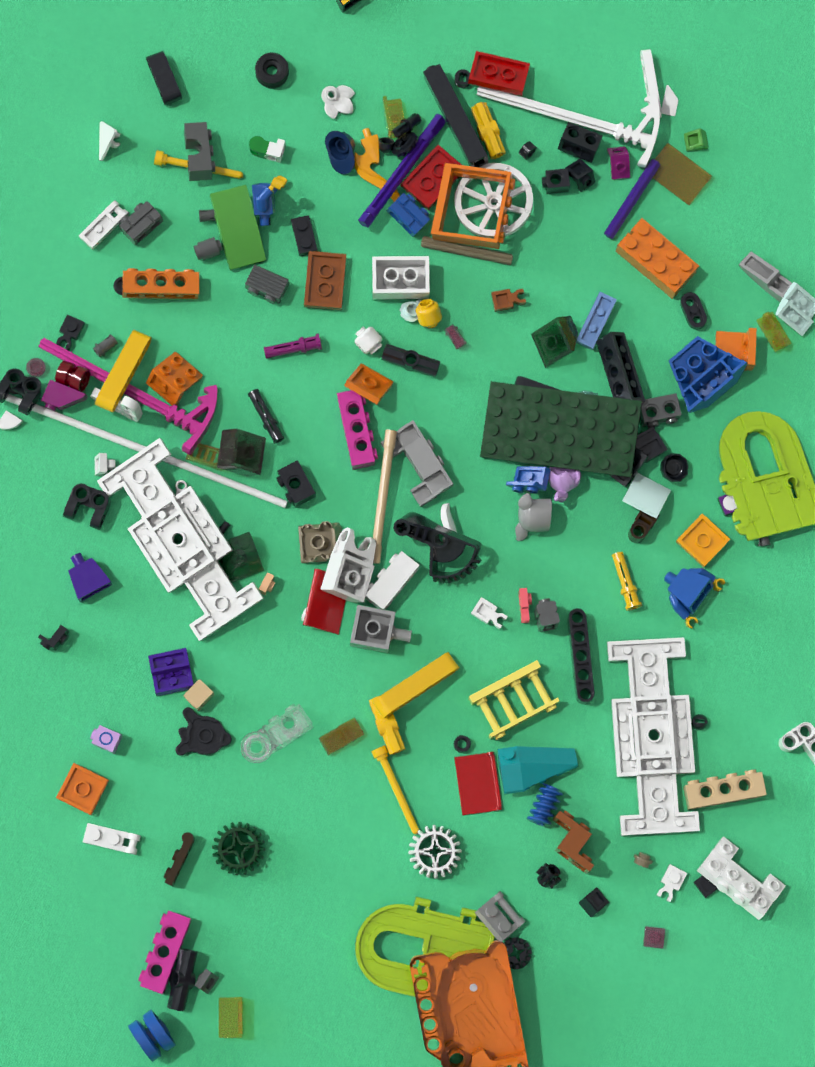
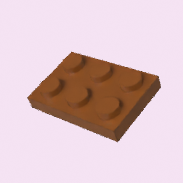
[304,251,346,310]

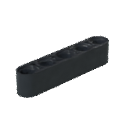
[567,608,594,705]

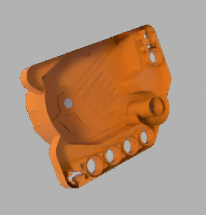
[410,940,529,1067]

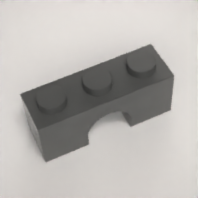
[184,122,215,181]

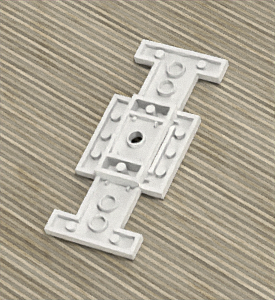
[97,438,264,641]
[607,637,700,836]

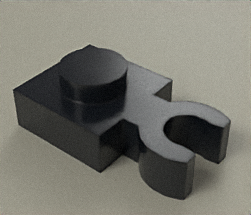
[56,315,85,351]

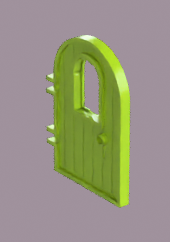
[355,897,495,1000]

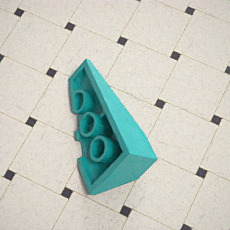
[497,746,578,794]

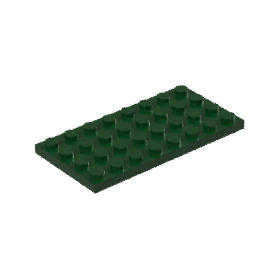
[480,381,642,478]

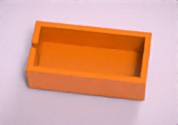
[615,218,699,299]

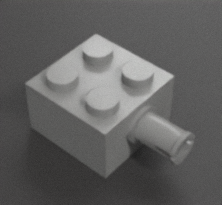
[350,605,412,653]

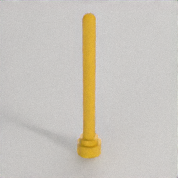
[154,150,243,179]
[371,745,419,834]

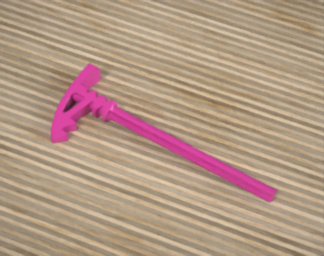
[38,338,217,455]

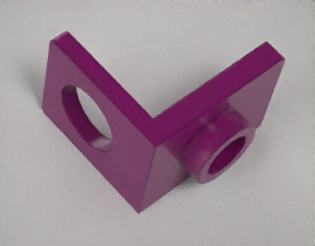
[607,146,630,180]

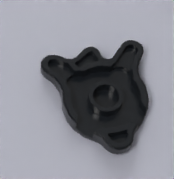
[175,707,232,756]

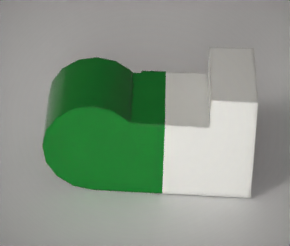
[249,136,286,163]

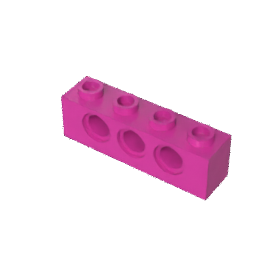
[337,390,378,470]
[138,910,192,995]

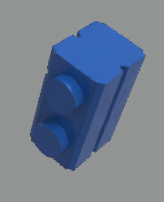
[386,193,430,237]

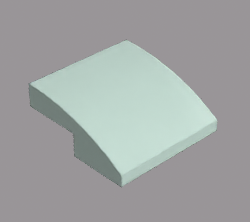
[775,282,815,336]
[622,473,671,518]

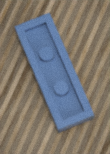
[575,292,617,350]

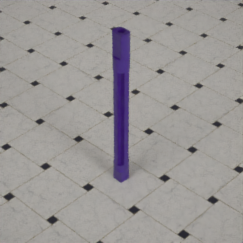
[358,114,446,228]

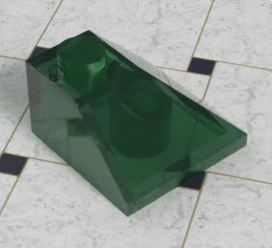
[531,316,578,368]
[219,532,264,583]

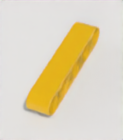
[95,330,152,413]
[373,652,460,718]

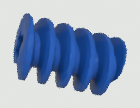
[527,783,563,827]

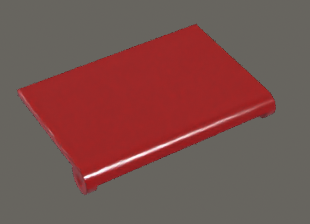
[303,569,346,635]
[454,752,502,815]

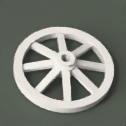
[454,163,533,239]

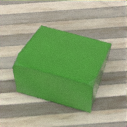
[684,128,709,152]

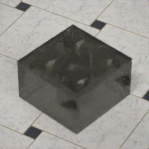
[217,428,266,476]

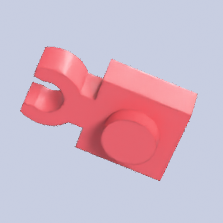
[518,588,532,623]

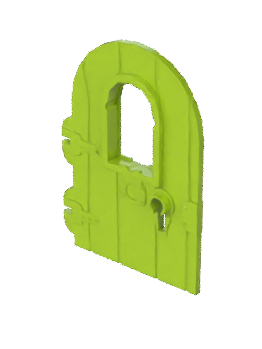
[719,411,815,541]

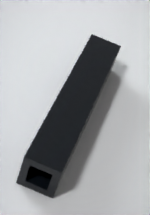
[423,64,488,167]

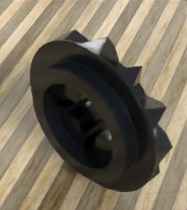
[391,132,418,157]
[504,937,532,969]

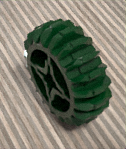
[212,822,265,875]

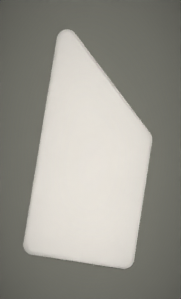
[661,85,678,116]

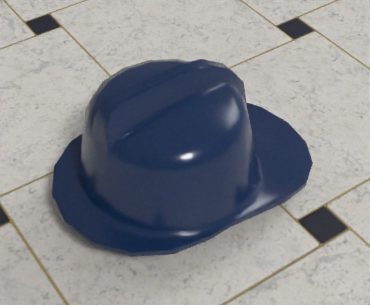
[325,131,355,174]

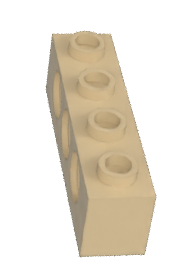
[683,769,767,810]

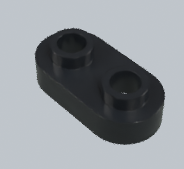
[680,292,707,329]

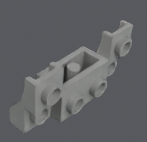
[381,420,453,507]

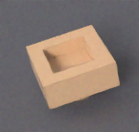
[259,572,276,595]

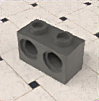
[640,393,682,428]

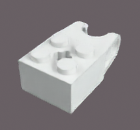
[321,527,376,602]

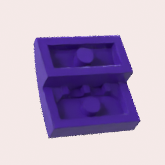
[148,648,194,696]

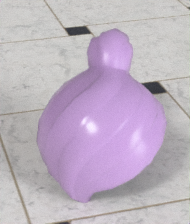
[548,467,581,503]

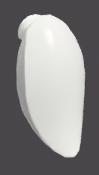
[441,503,457,542]

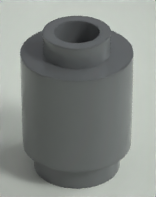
[193,237,223,261]

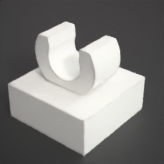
[95,453,115,476]

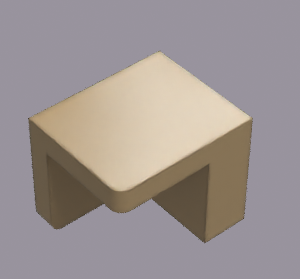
[183,680,214,711]

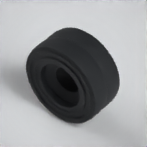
[255,52,289,88]

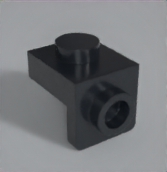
[38,625,69,651]

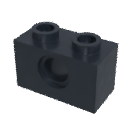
[276,460,316,508]

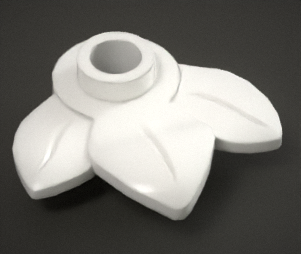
[321,85,355,119]

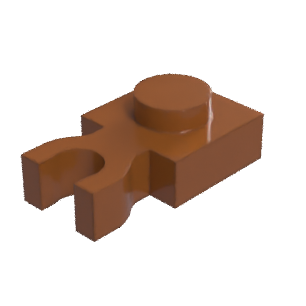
[491,289,526,312]

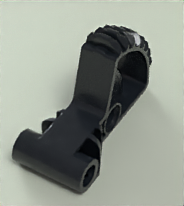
[393,512,482,583]

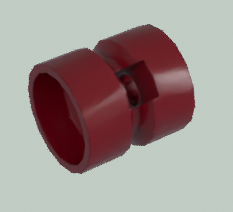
[55,360,91,392]

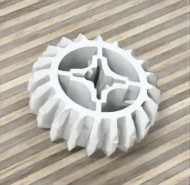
[408,825,462,879]

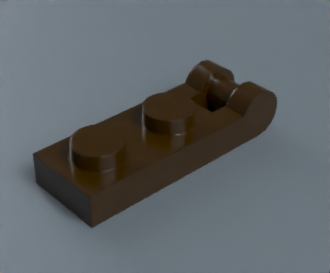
[163,832,195,887]

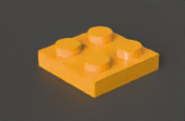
[676,513,730,568]

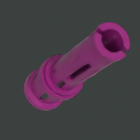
[264,333,322,359]

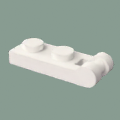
[79,200,129,250]
[83,823,141,855]

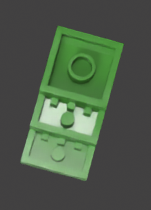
[210,185,266,270]

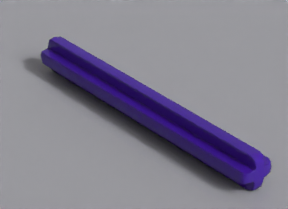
[604,159,660,239]

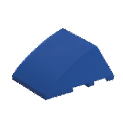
[669,336,748,413]

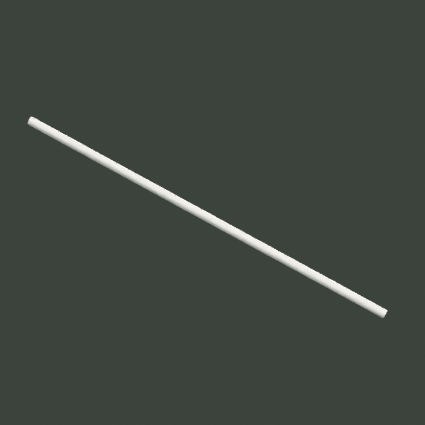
[5,394,288,508]

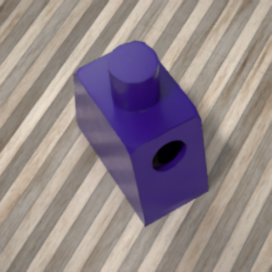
[68,553,112,602]

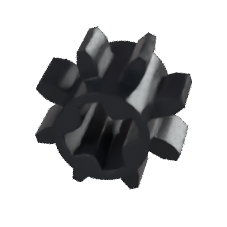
[536,863,561,889]

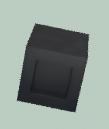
[542,168,570,194]

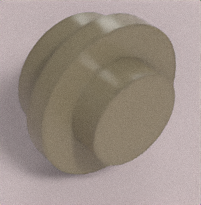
[634,852,653,868]

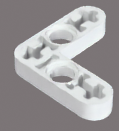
[90,388,143,422]

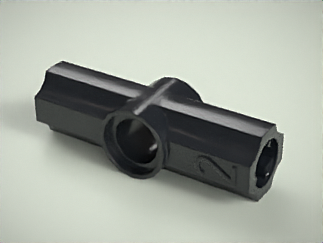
[381,344,440,377]
[167,948,198,1011]

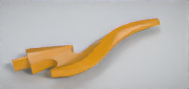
[354,128,400,202]

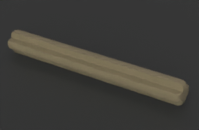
[421,236,513,265]

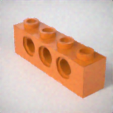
[122,268,199,299]

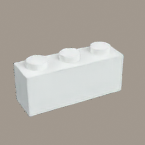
[365,551,420,610]

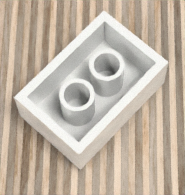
[372,256,430,299]

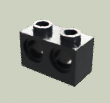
[558,122,603,163]

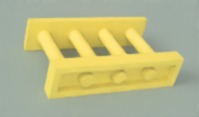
[468,660,560,740]

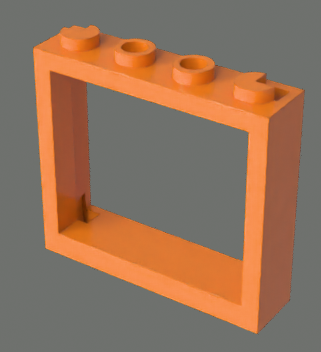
[431,163,515,249]

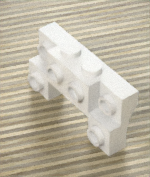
[697,836,786,920]

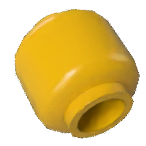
[415,299,442,328]

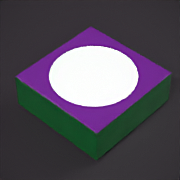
[717,495,737,516]

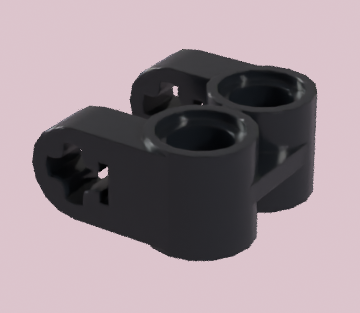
[0,368,41,415]
[63,483,111,530]

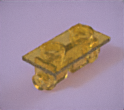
[756,312,791,352]

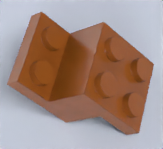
[553,811,594,874]

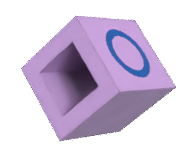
[90,725,123,754]

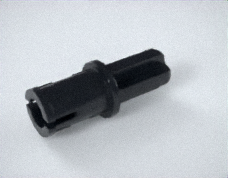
[392,113,422,138]

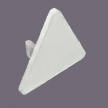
[99,121,120,161]

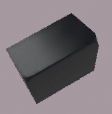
[579,887,609,917]

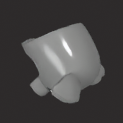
[515,493,552,541]

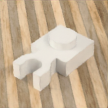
[471,597,508,630]
[656,864,687,902]

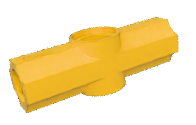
[471,102,506,159]
[369,696,405,755]

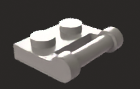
[475,891,526,941]

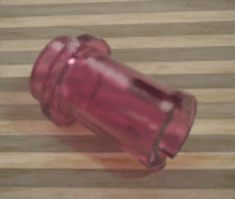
[444,324,467,349]

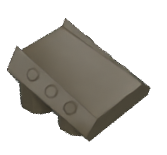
[298,521,342,563]

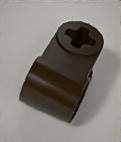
[628,510,660,543]

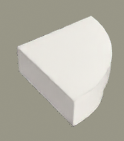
[0,411,23,430]

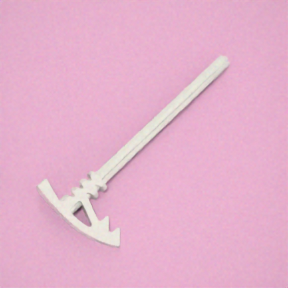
[476,86,660,168]

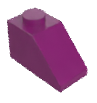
[41,380,88,411]

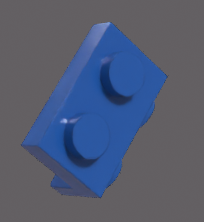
[506,466,551,493]

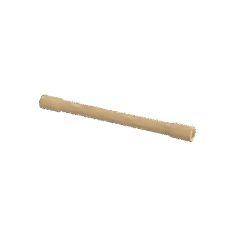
[373,430,397,564]

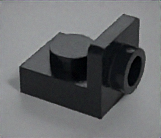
[565,159,595,192]

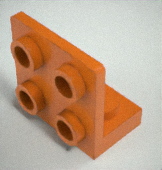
[715,328,757,371]
[146,352,203,406]

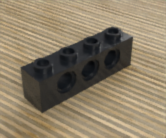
[596,332,645,403]

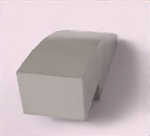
[739,252,792,302]

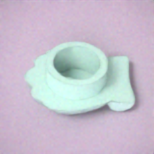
[400,299,421,322]

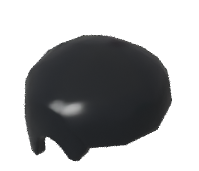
[660,453,688,482]

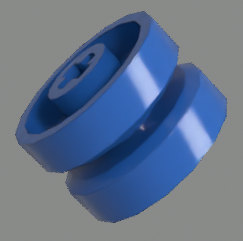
[128,1009,176,1062]

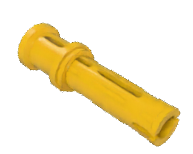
[611,552,642,611]

